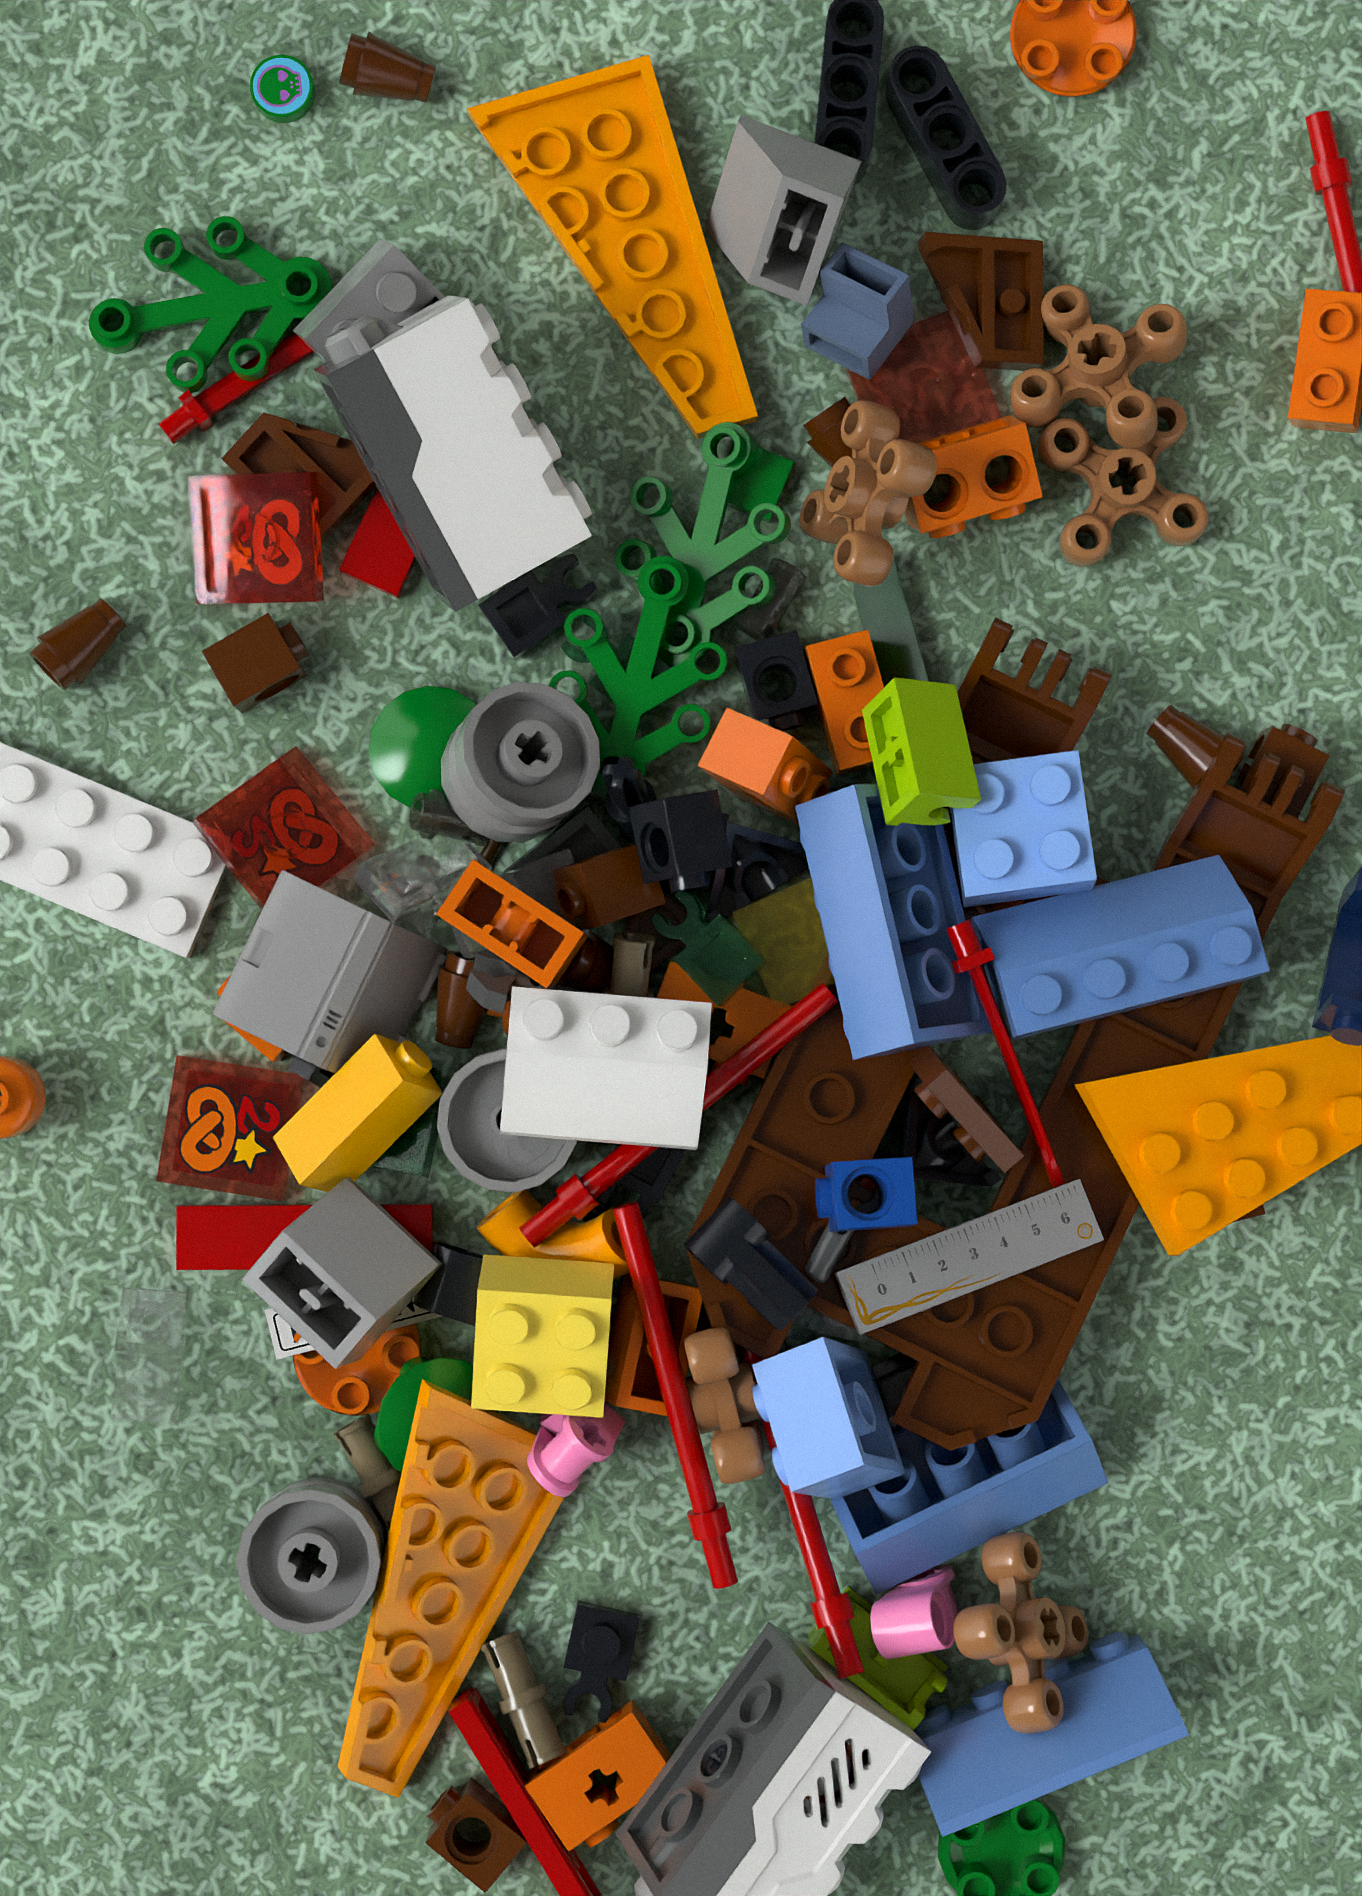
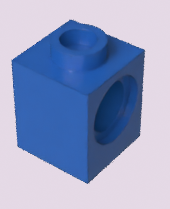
[815,1157,917,1232]

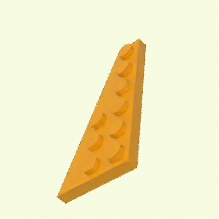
[467,55,758,439]
[1075,1035,1362,1256]
[338,1379,564,1798]

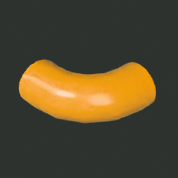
[476,1189,650,1279]

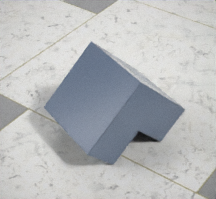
[801,242,914,380]

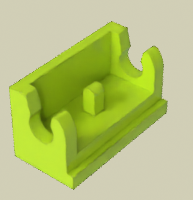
[862,677,981,826]
[808,1586,948,1731]

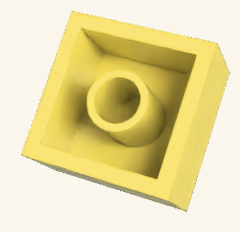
[471,1254,614,1418]

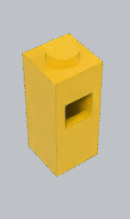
[273,1034,443,1192]

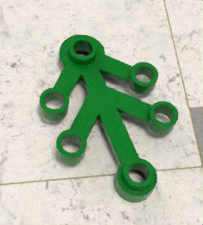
[89,216,333,393]
[615,422,791,666]
[548,556,728,799]

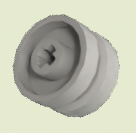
[441,682,600,843]
[437,1047,577,1193]
[236,1476,387,1634]

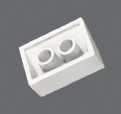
[500,986,712,1150]

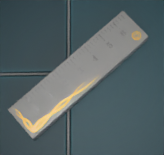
[834,1179,1104,1335]

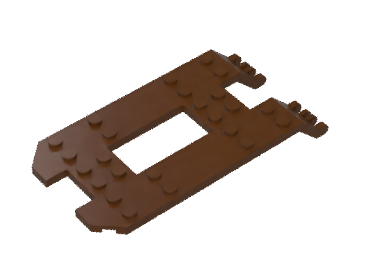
[684,617,1345,1451]

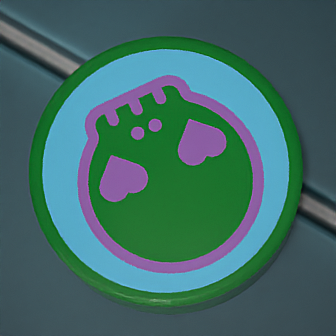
[250,55,315,123]

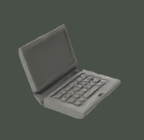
[212,870,447,1073]

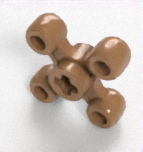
[1010,284,1187,448]
[1038,397,1208,567]
[800,400,937,586]
[684,1316,766,1484]
[953,1531,1088,1734]

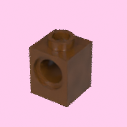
[202,613,309,713]
[1233,724,1330,819]
[552,844,666,930]
[425,1777,527,1893]

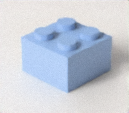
[950,750,1097,907]
[752,1337,905,1500]

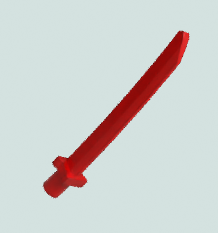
[158,333,314,445]
[946,919,1063,1188]

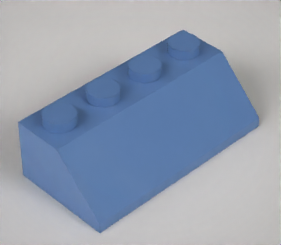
[795,784,992,1060]
[971,855,1270,1041]
[830,1379,1108,1595]
[914,1632,1189,1837]

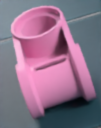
[527,1402,625,1497]
[870,1565,959,1660]

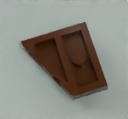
[918,232,1044,371]
[221,412,376,549]
[908,1045,1024,1173]

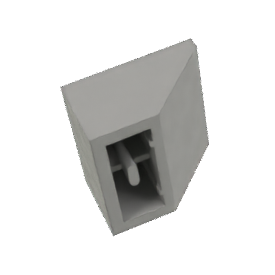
[705,115,862,306]
[293,239,445,363]
[242,1177,442,1369]

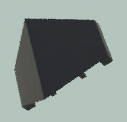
[706,822,809,929]
[898,1077,1001,1187]

